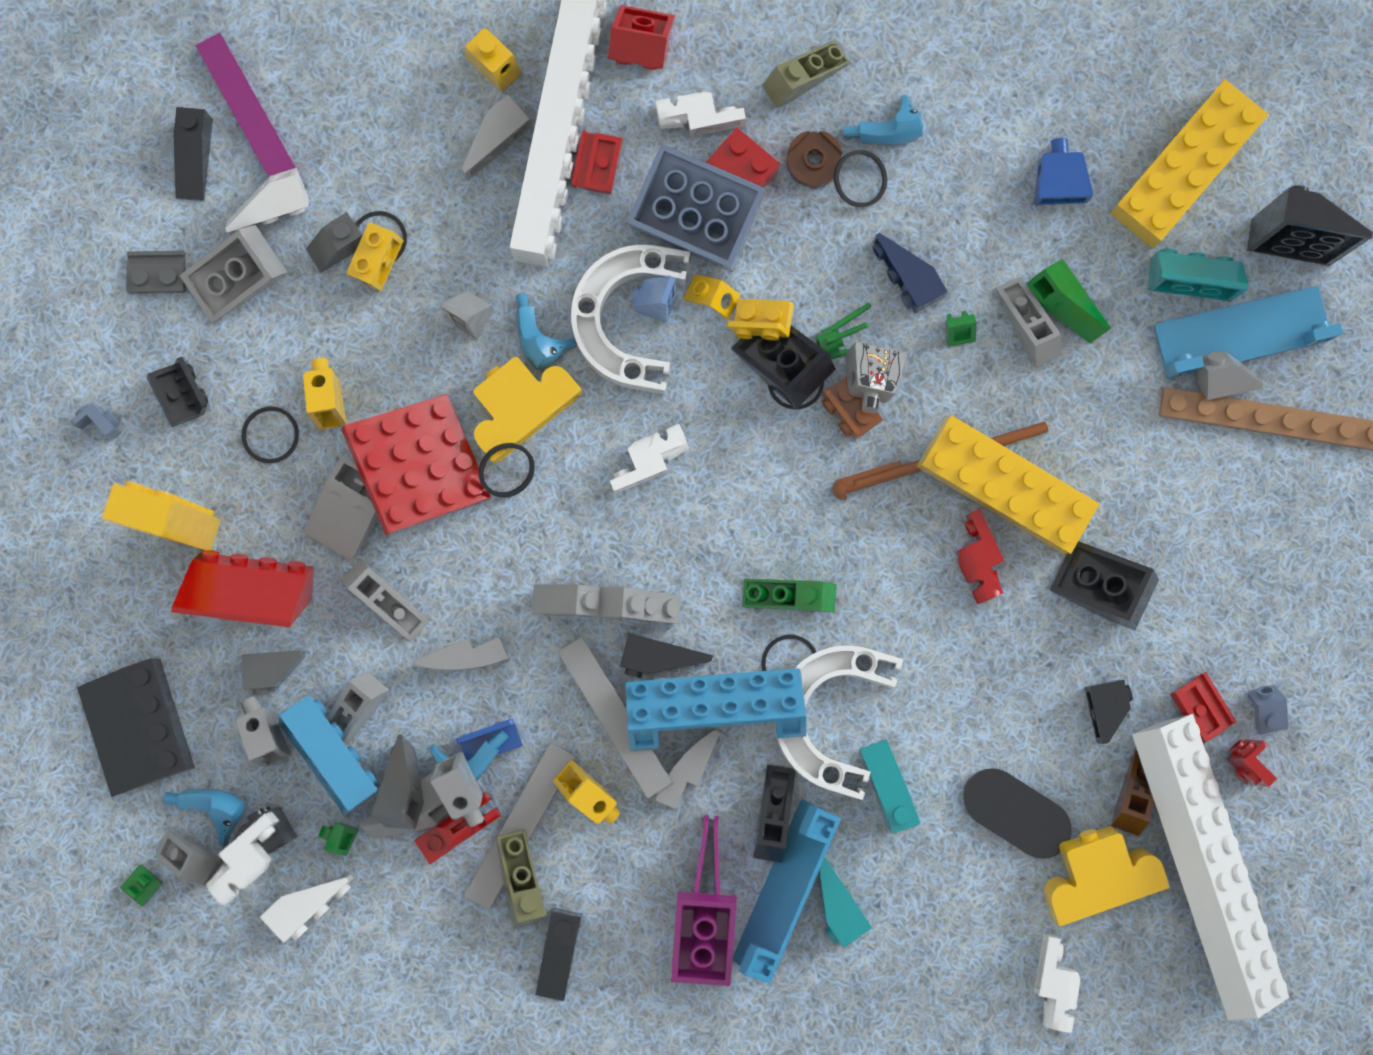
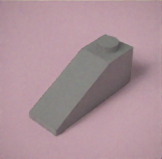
[461,94,532,180]
[996,277,1062,367]
[442,291,494,339]
[341,559,430,642]
[326,672,389,746]

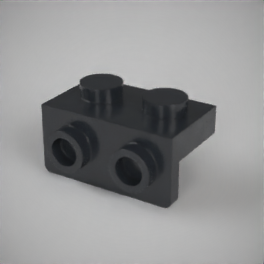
[146,357,209,427]

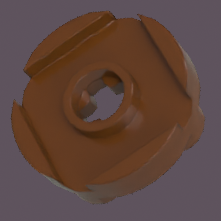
[786,131,842,189]

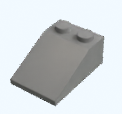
[180,225,288,323]

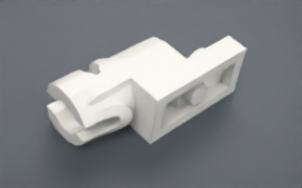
[655,92,746,138]
[610,424,689,494]
[206,812,279,906]
[1034,933,1080,1033]

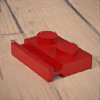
[571,130,623,195]
[1170,672,1236,743]

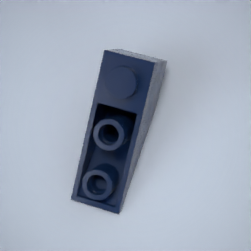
[872,233,948,313]

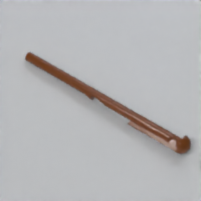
[832,421,1048,500]

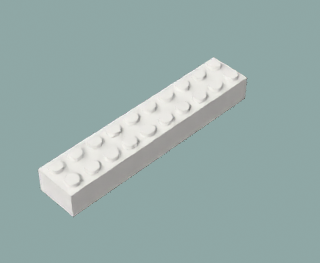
[509,0,607,268]
[1132,714,1289,1020]

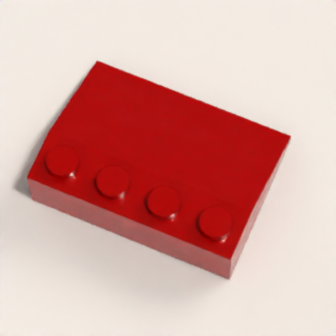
[171,550,314,628]

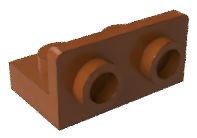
[821,376,883,440]

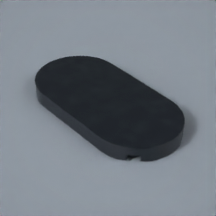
[963,768,1072,859]

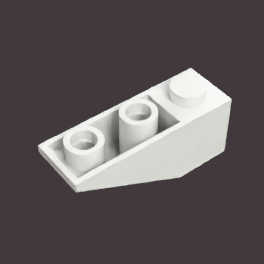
[225,168,309,233]
[260,875,353,943]

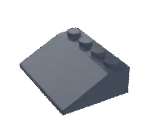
[626,143,766,272]

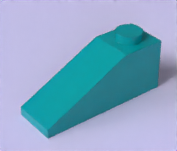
[860,739,921,834]
[818,858,873,948]

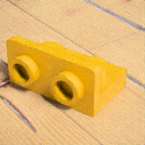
[347,222,404,291]
[727,299,794,340]

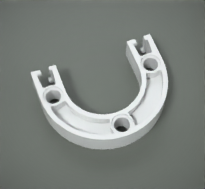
[571,245,690,395]
[773,646,903,800]

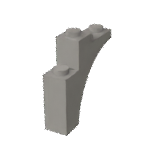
[532,584,681,624]

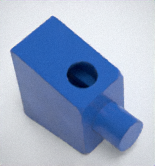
[1034,138,1093,205]

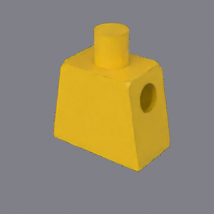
[465,28,522,93]
[303,358,347,430]
[552,759,620,824]

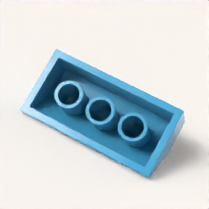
[278,695,378,818]

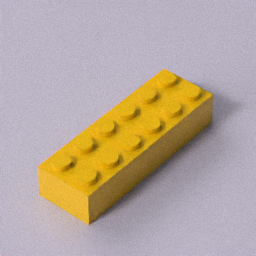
[1110,79,1269,249]
[916,415,1100,554]
[101,480,221,550]

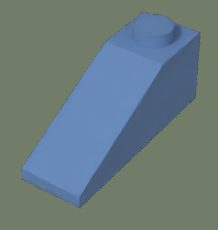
[631,276,676,323]

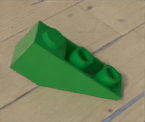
[1026,259,1112,343]
[742,579,837,613]

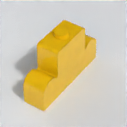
[473,357,583,465]
[1044,826,1170,927]

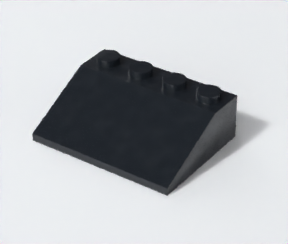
[1247,185,1373,266]
[77,658,195,797]

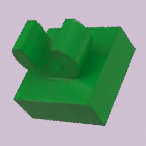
[945,311,977,347]
[318,822,359,856]
[120,864,163,907]

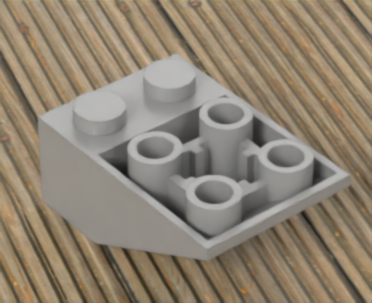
[303,455,378,562]

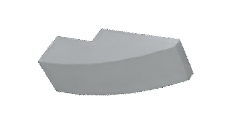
[414,637,510,671]
[655,729,720,809]

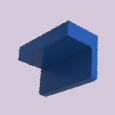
[455,718,523,761]

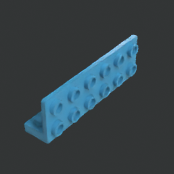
[1154,286,1343,379]
[626,668,806,750]
[733,800,841,984]

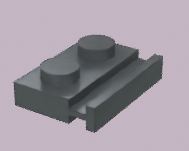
[126,251,186,294]

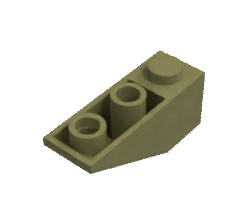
[762,40,851,108]
[496,830,546,929]

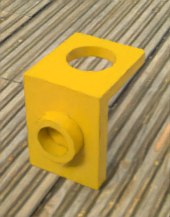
[683,274,740,319]

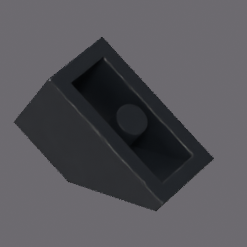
[1084,680,1133,744]

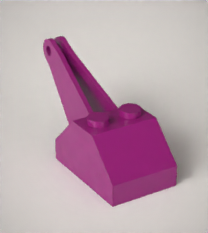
[671,815,737,986]

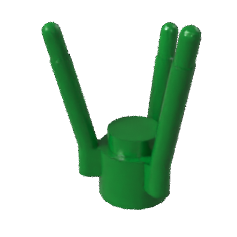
[816,303,880,359]

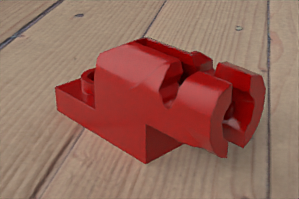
[957,509,1004,605]
[414,792,501,864]

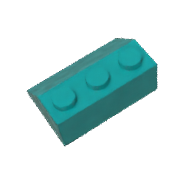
[1147,249,1249,302]

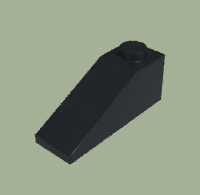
[173,107,213,201]
[620,633,713,678]
[753,764,796,863]
[535,907,583,1001]

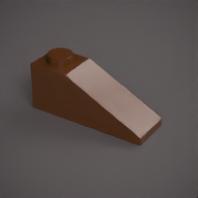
[1111,746,1154,836]

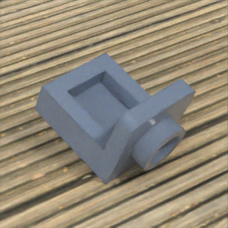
[70,403,122,440]
[1248,685,1288,735]

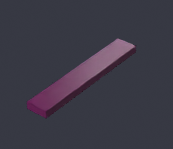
[195,32,301,177]

